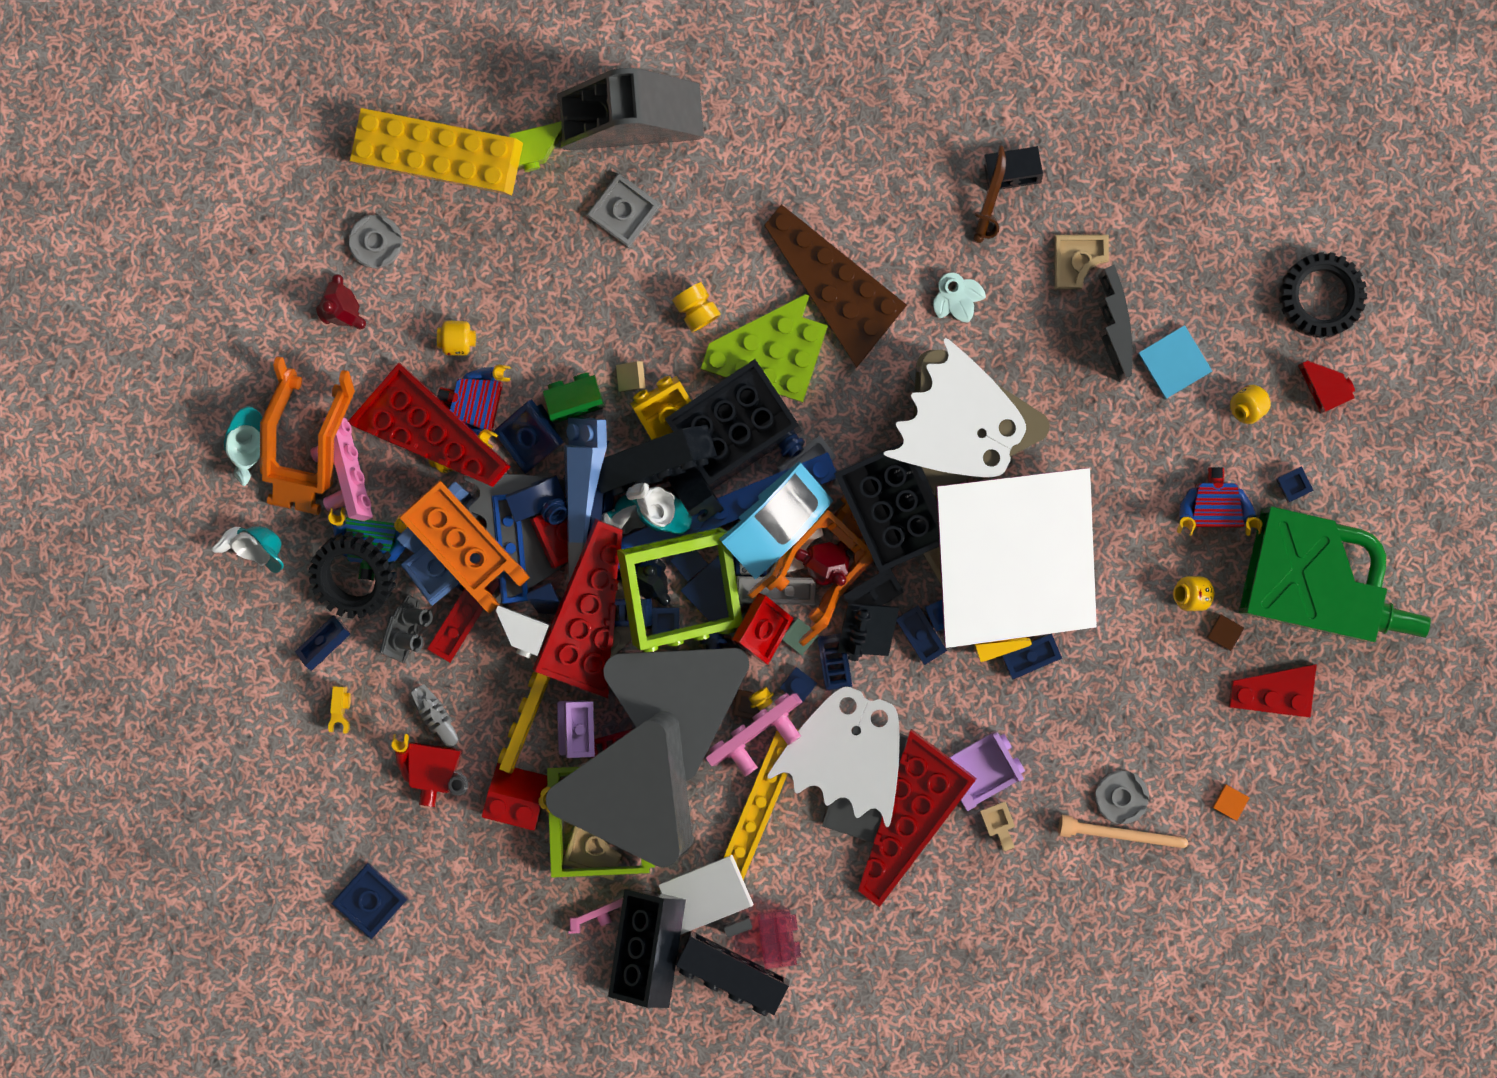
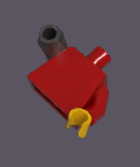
[391,734,468,807]

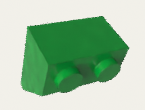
[543,372,606,424]

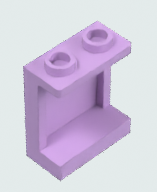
[557,700,595,758]
[949,731,1025,811]

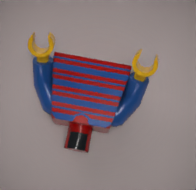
[437,364,511,448]
[1177,467,1262,536]

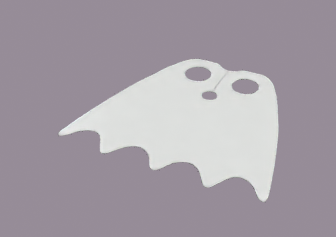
[884,338,1026,477]
[768,687,899,827]

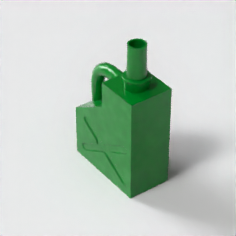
[1238,506,1431,642]

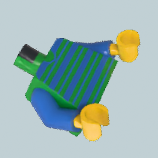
[328,507,407,581]

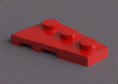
[1229,664,1317,718]

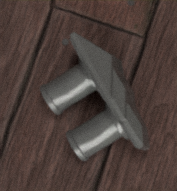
[379,595,433,664]

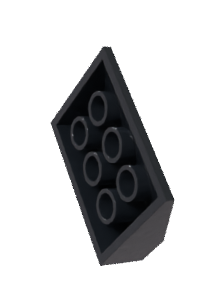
[665,359,802,490]
[834,442,940,573]

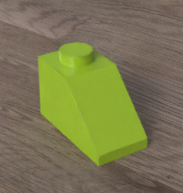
[509,121,562,172]

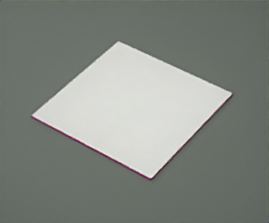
[936,468,1096,648]

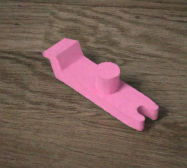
[568,897,623,934]

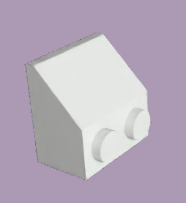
[496,606,551,659]

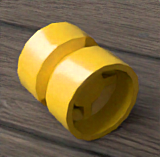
[672,282,721,333]

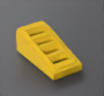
[973,637,1032,662]

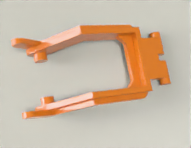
[260,356,355,515]
[747,495,873,646]

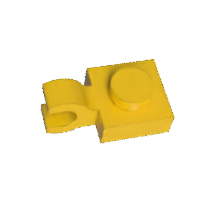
[328,686,351,734]

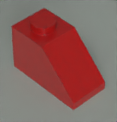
[1298,360,1355,414]

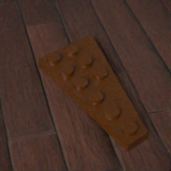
[764,204,907,368]

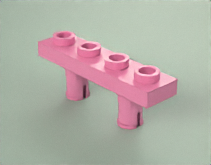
[310,417,373,521]
[706,693,802,777]

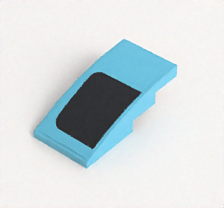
[720,461,833,580]

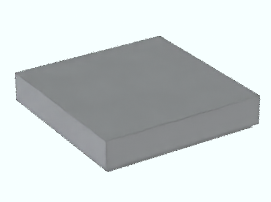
[586,172,661,248]

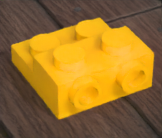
[630,376,691,440]

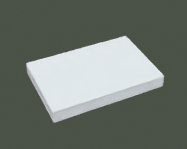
[659,855,754,934]

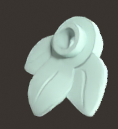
[933,272,986,323]

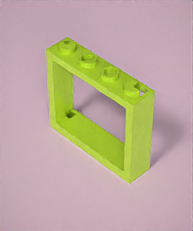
[617,527,742,652]
[547,767,655,878]

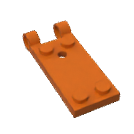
[399,480,530,614]

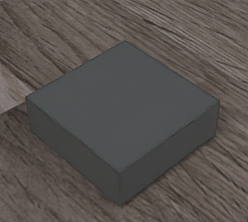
[724,916,753,937]

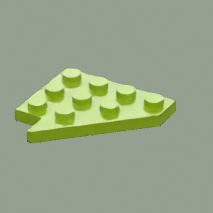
[701,294,828,403]

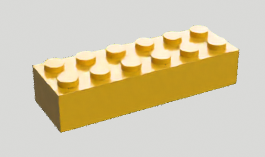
[350,108,523,196]

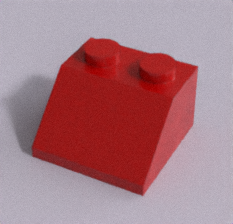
[482,763,548,831]

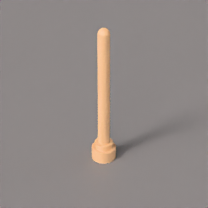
[1058,815,1188,848]

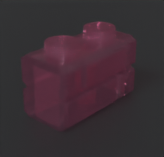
[757,908,801,969]

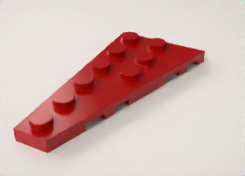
[348,363,511,487]
[533,519,623,698]
[858,729,977,907]

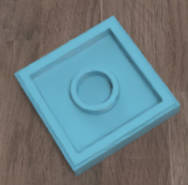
[1137,325,1212,399]

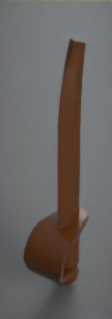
[973,145,1006,243]

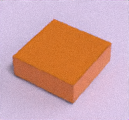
[1212,784,1250,821]

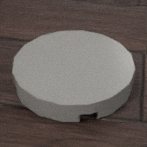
[349,215,403,269]
[1095,770,1149,824]

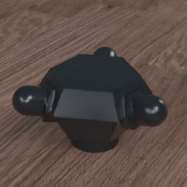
[617,559,671,606]

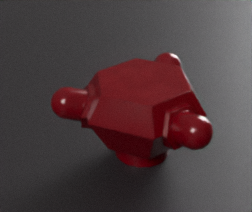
[316,274,366,330]
[794,541,849,586]

